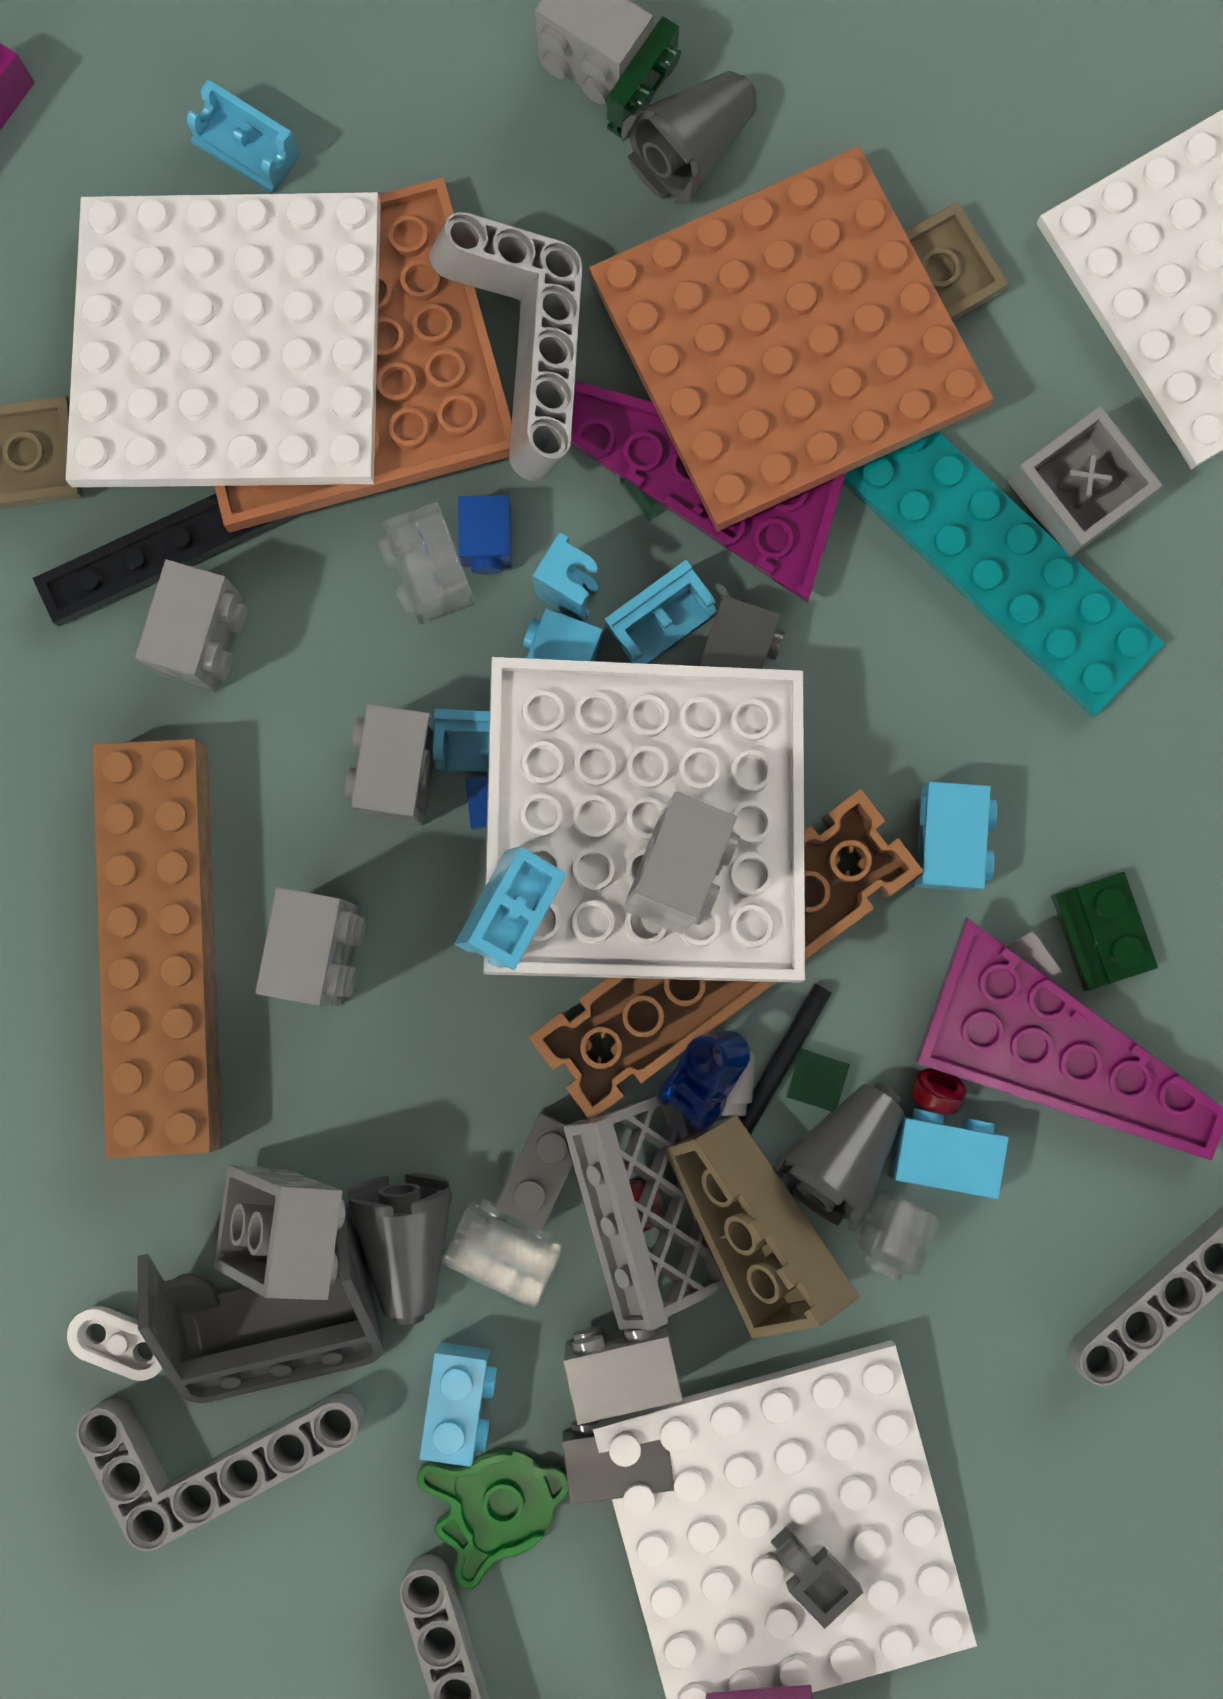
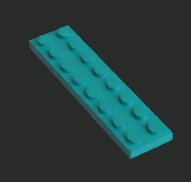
[843,431,1165,717]

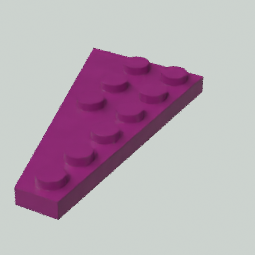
[571,381,846,603]
[916,917,1223,1161]

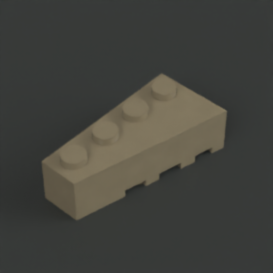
[663,1115,860,1339]

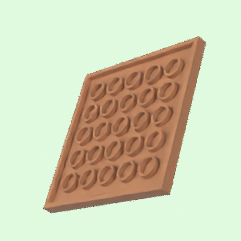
[589,146,994,532]
[214,177,512,533]

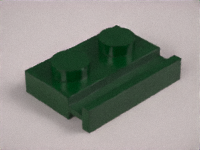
[607,16,681,139]
[1051,872,1158,991]

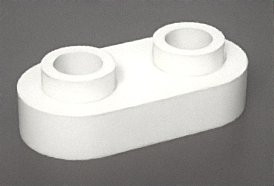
[67,1306,163,1381]

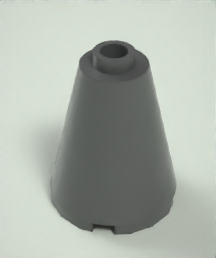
[621,71,757,204]
[772,1083,905,1231]
[348,1173,452,1325]

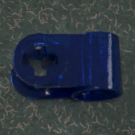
[657,1030,750,1133]

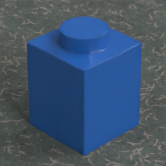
[458,495,512,575]

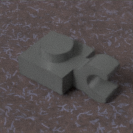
[771,1527,864,1629]

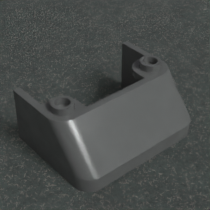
[138,1210,383,1403]

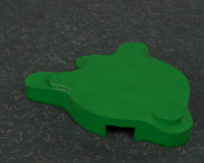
[417,1449,569,1590]

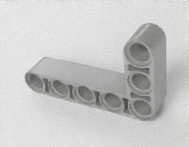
[429,212,582,481]
[1068,1207,1223,1387]
[76,1392,365,1552]
[399,1554,490,1699]

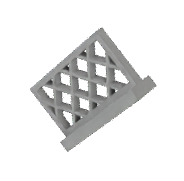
[563,1089,728,1330]

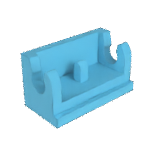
[187,79,300,194]
[533,532,598,622]
[604,560,717,664]
[433,709,490,773]
[454,846,567,970]

